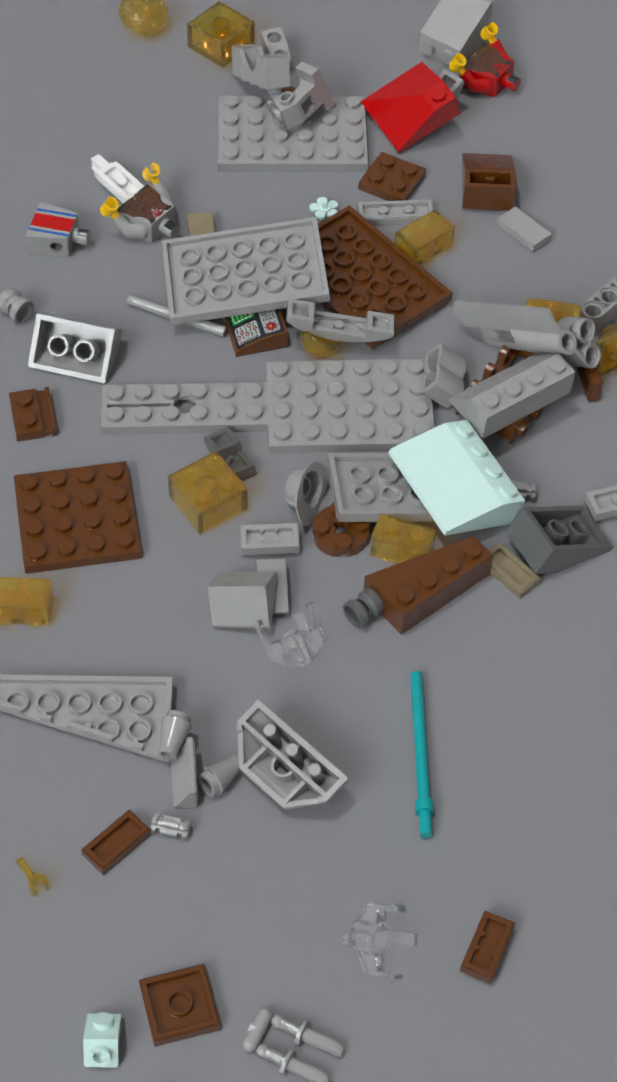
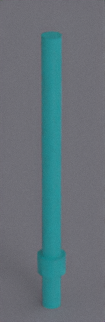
[410,671,434,839]

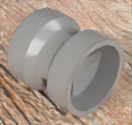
[0,287,35,324]

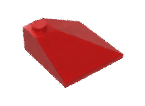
[361,62,461,154]

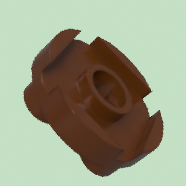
[312,502,370,557]

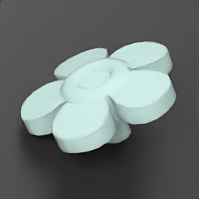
[309,197,338,220]

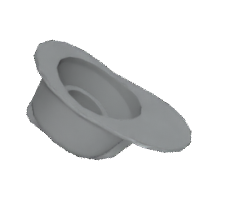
[285,462,327,526]

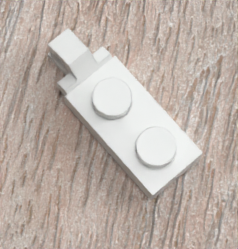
[91,154,144,204]

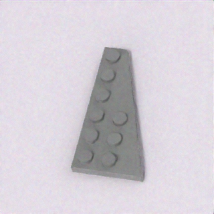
[0,674,173,763]

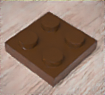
[358,152,426,201]

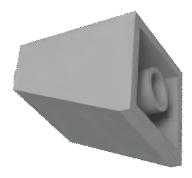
[418,0,493,65]

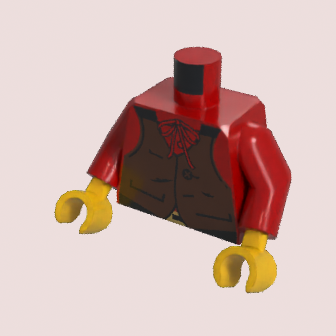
[449,22,521,97]

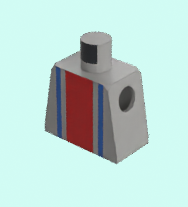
[25,202,91,257]

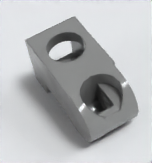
[260,27,292,70]

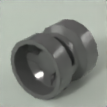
[343,588,384,629]

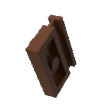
[9,387,57,442]

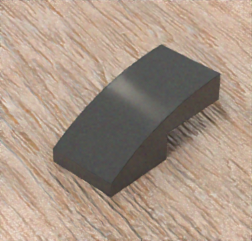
[203,427,256,484]

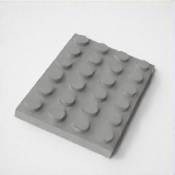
[218,95,368,171]
[161,217,330,325]

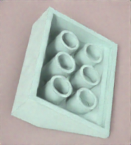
[388,420,525,536]

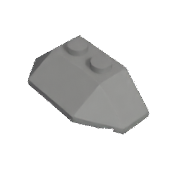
[237,699,349,810]

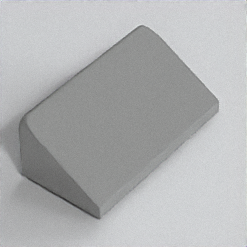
[171,737,198,809]

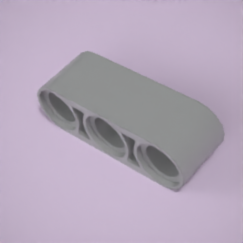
[580,275,617,335]

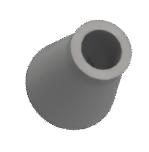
[158,710,192,759]
[197,755,242,797]

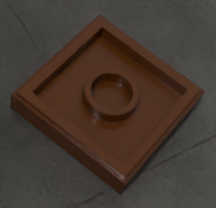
[139,964,221,1047]

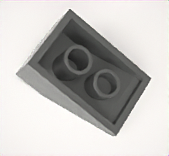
[506,506,613,574]

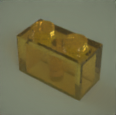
[395,209,455,265]
[370,514,436,564]
[0,577,53,626]

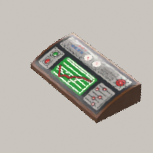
[223,309,288,357]

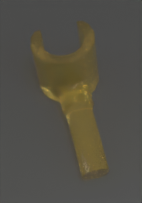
[16,857,48,896]

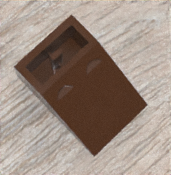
[462,153,516,211]

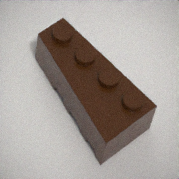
[364,536,493,635]

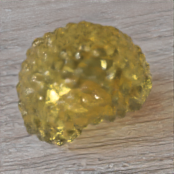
[118,0,168,38]

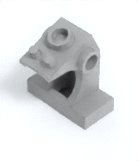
[267,62,334,129]

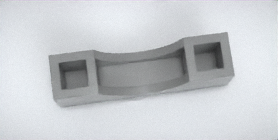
[231,44,290,93]

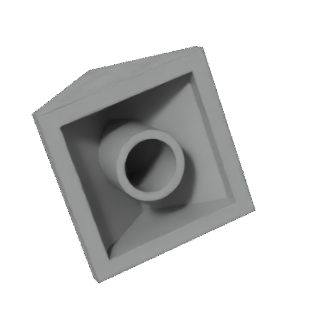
[208,571,278,628]

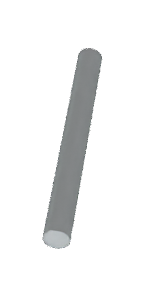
[127,295,228,337]

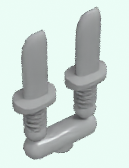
[242,1008,344,1082]

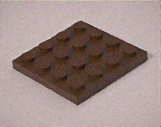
[14,461,142,574]

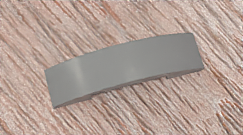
[286,298,394,342]

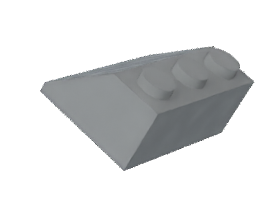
[28,313,123,383]

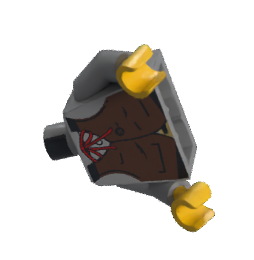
[100,163,180,243]

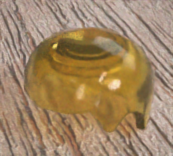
[300,331,342,359]

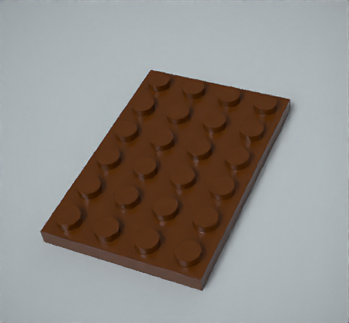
[318,205,453,350]

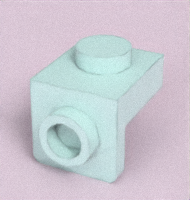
[83,1012,122,1068]

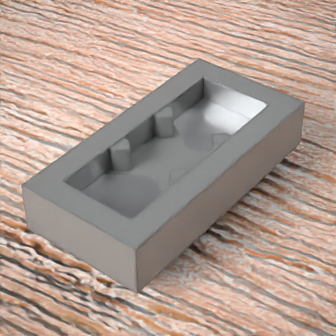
[240,523,300,556]

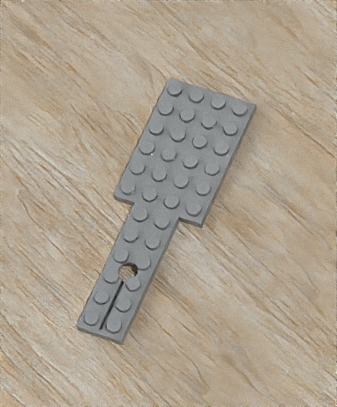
[101,359,435,453]

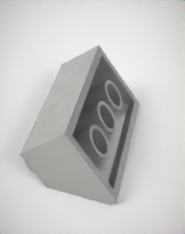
[449,353,576,439]

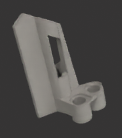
[453,299,601,368]

